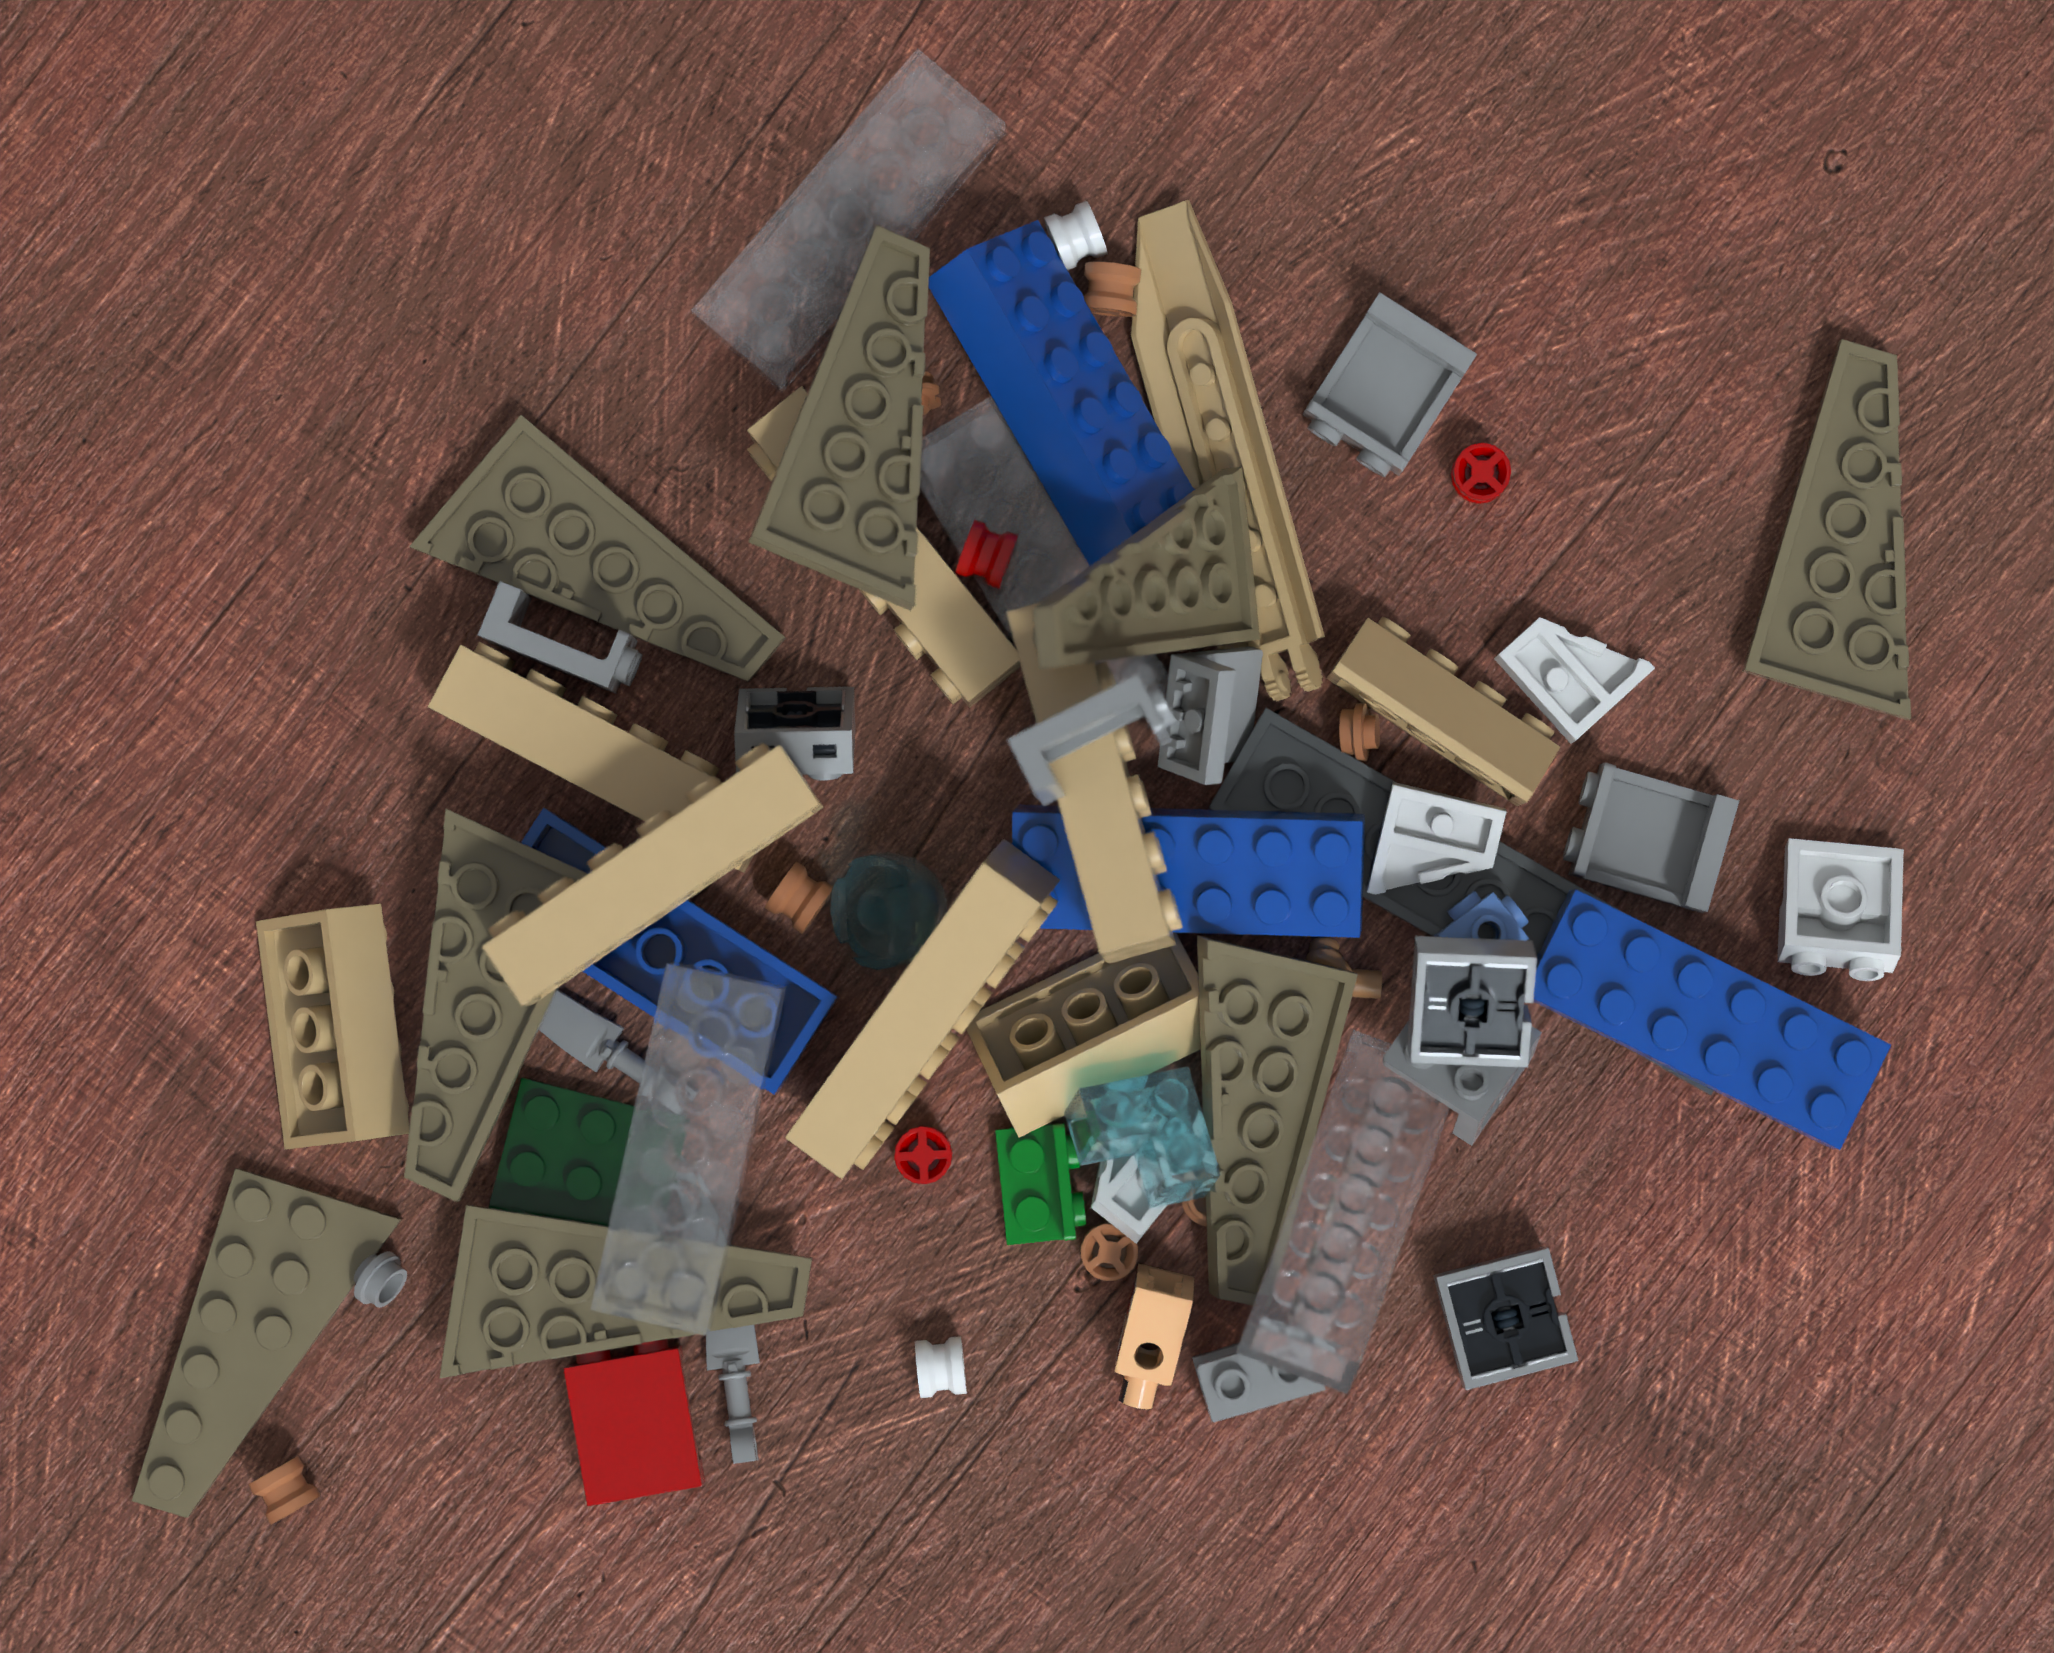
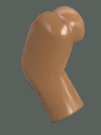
[1306,937,1382,999]

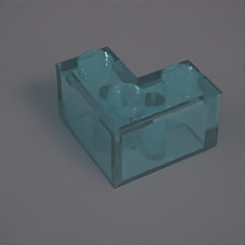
[1064,1067,1221,1209]

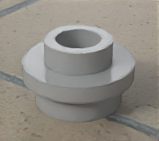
[354,1251,407,1308]

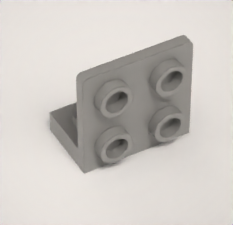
[1158,647,1263,785]
[1383,1021,1542,1146]

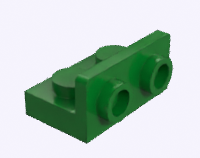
[995,1123,1086,1245]

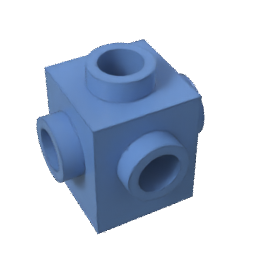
[1434,891,1529,940]

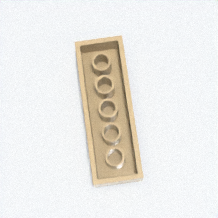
[747,386,1021,708]
[1006,602,1183,964]
[428,642,754,873]
[482,743,824,1006]
[785,839,1060,1179]

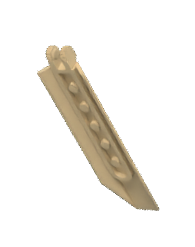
[1131,200,1325,701]

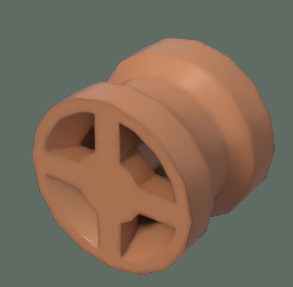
[1083,262,1142,317]
[764,861,835,934]
[1081,1222,1138,1281]
[248,1455,321,1525]

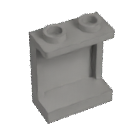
[1303,292,1477,477]
[478,581,642,694]
[1007,674,1176,806]
[1563,762,1739,913]
[1192,1325,1326,1423]

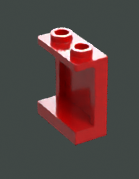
[563,1339,705,1506]

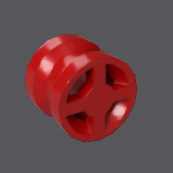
[1450,443,1511,504]
[955,519,1019,589]
[894,1125,953,1184]

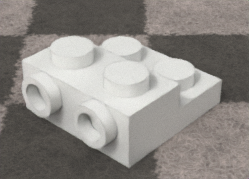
[1778,838,1904,981]

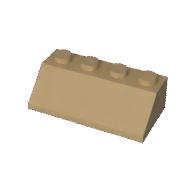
[1326,616,1560,806]
[256,904,410,1150]
[966,932,1201,1137]

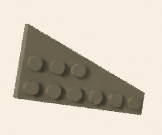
[748,225,930,611]
[1742,339,1911,720]
[409,415,786,682]
[1033,467,1260,669]
[404,809,588,1202]
[1197,935,1358,1309]
[132,1168,403,1518]
[439,1204,813,1379]

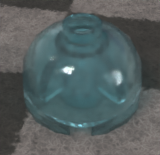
[830,852,947,970]

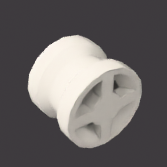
[1044,201,1108,270]
[915,1336,967,1398]

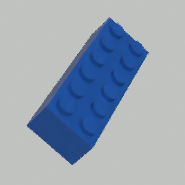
[928,220,1195,566]
[1012,805,1365,938]
[521,808,839,1095]
[1533,889,1891,1150]

